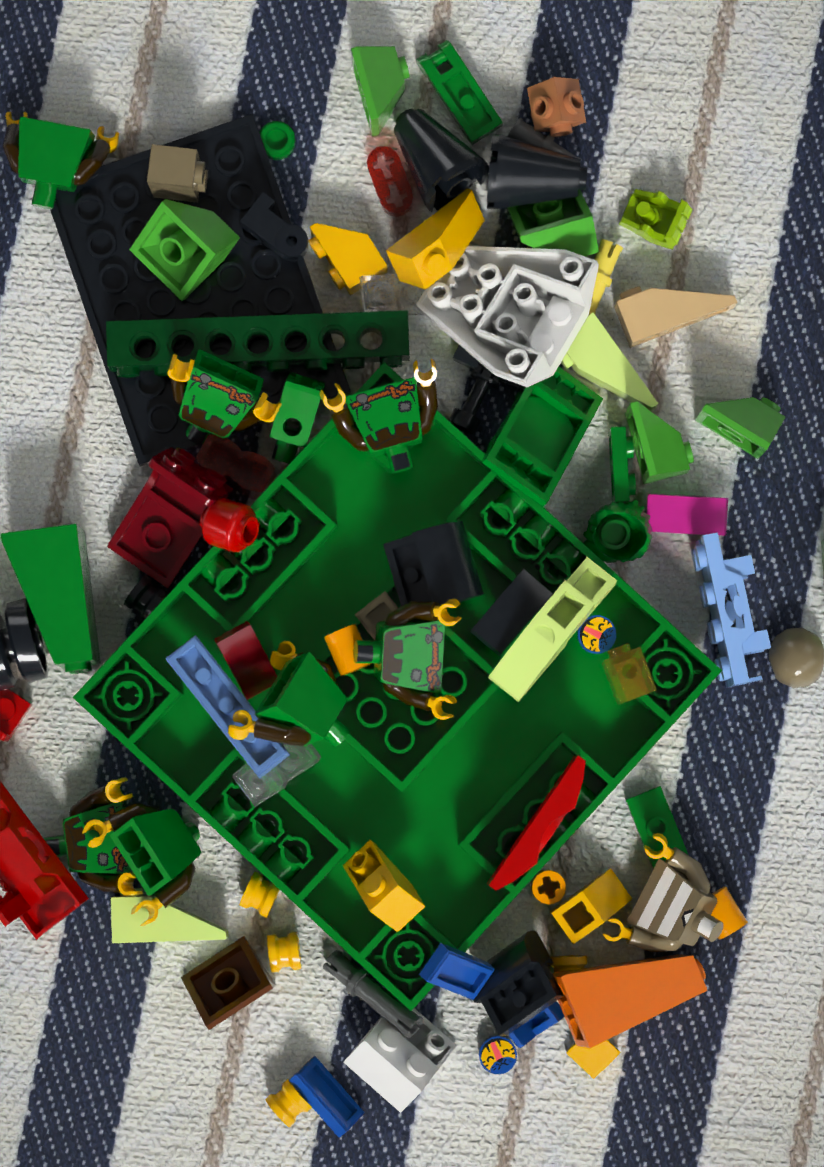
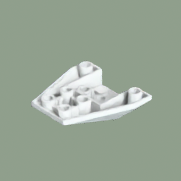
[416,246,599,387]

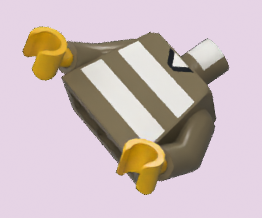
[602,833,724,952]

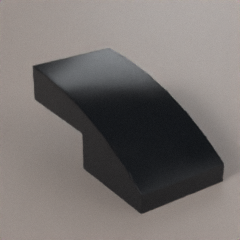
[470,569,553,656]

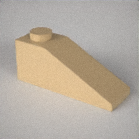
[614,286,737,348]

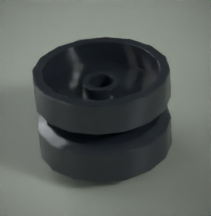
[0,598,48,691]

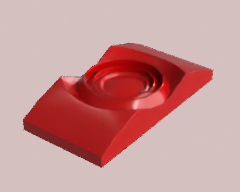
[487,755,586,891]

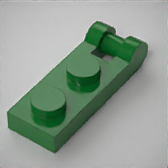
[416,40,503,145]

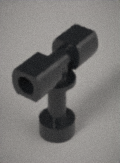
[448,345,522,435]

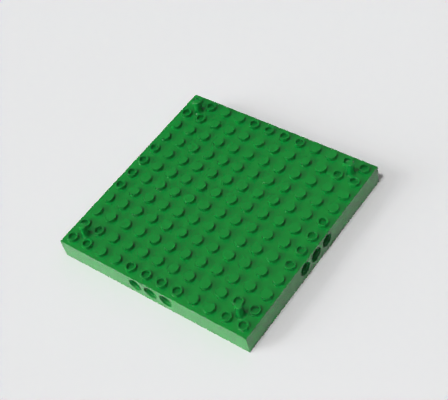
[73,362,722,1011]

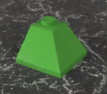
[351,46,410,137]
[507,189,599,257]
[129,199,240,301]
[695,397,785,459]
[625,401,694,485]

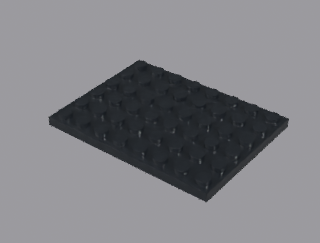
[50,114,351,467]

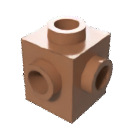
[527,77,586,137]

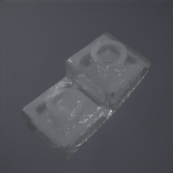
[359,274,425,316]
[232,743,321,807]

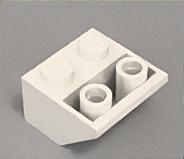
[344,1008,457,1113]

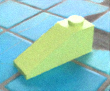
[561,312,659,411]
[111,888,229,943]

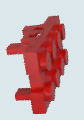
[0,781,89,940]

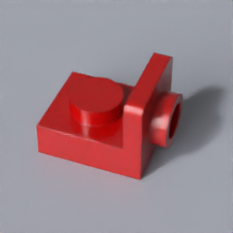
[0,689,33,742]

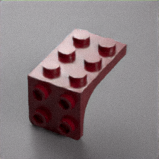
[107,447,233,588]

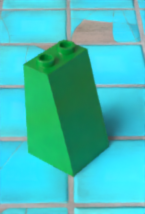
[1,524,101,674]

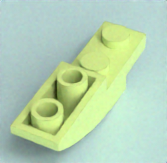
[489,557,617,702]

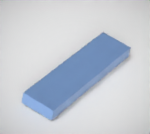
[165,635,290,779]

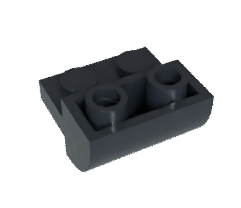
[383,521,484,606]
[473,930,564,1036]

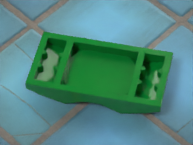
[482,367,603,506]

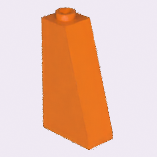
[552,954,708,1048]

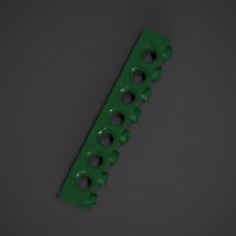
[106,310,410,378]

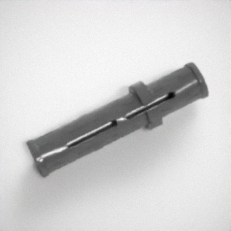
[323,950,423,1038]

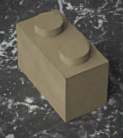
[147,144,208,203]

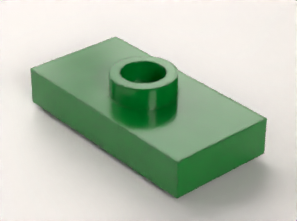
[625,786,688,869]

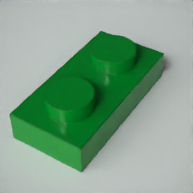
[608,426,636,504]

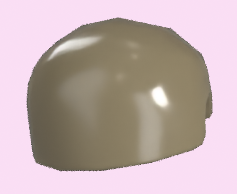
[769,627,824,688]

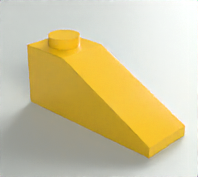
[386,189,485,290]

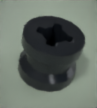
[124,575,169,620]

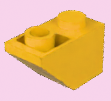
[308,223,388,296]
[342,840,425,932]
[549,868,633,944]

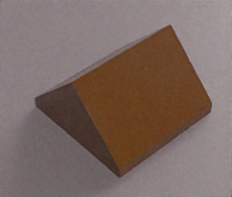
[181,936,276,1030]

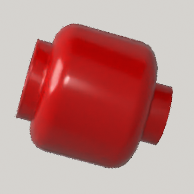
[200,498,259,552]

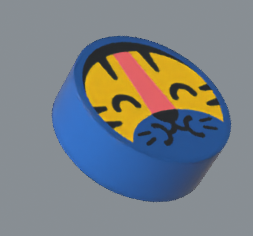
[577,615,616,654]
[479,1035,517,1074]

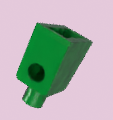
[270,372,326,464]

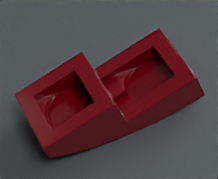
[214,621,277,700]

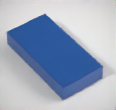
[419,943,495,1000]
[289,1056,365,1138]

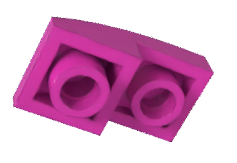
[647,494,728,536]

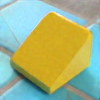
[566,1040,621,1079]

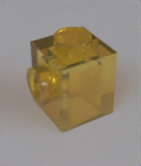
[602,643,657,705]

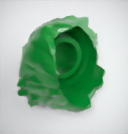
[583,499,652,563]

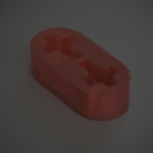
[367,146,413,217]

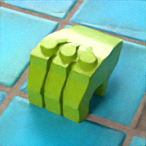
[619,189,693,250]

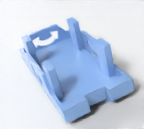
[691,532,771,688]

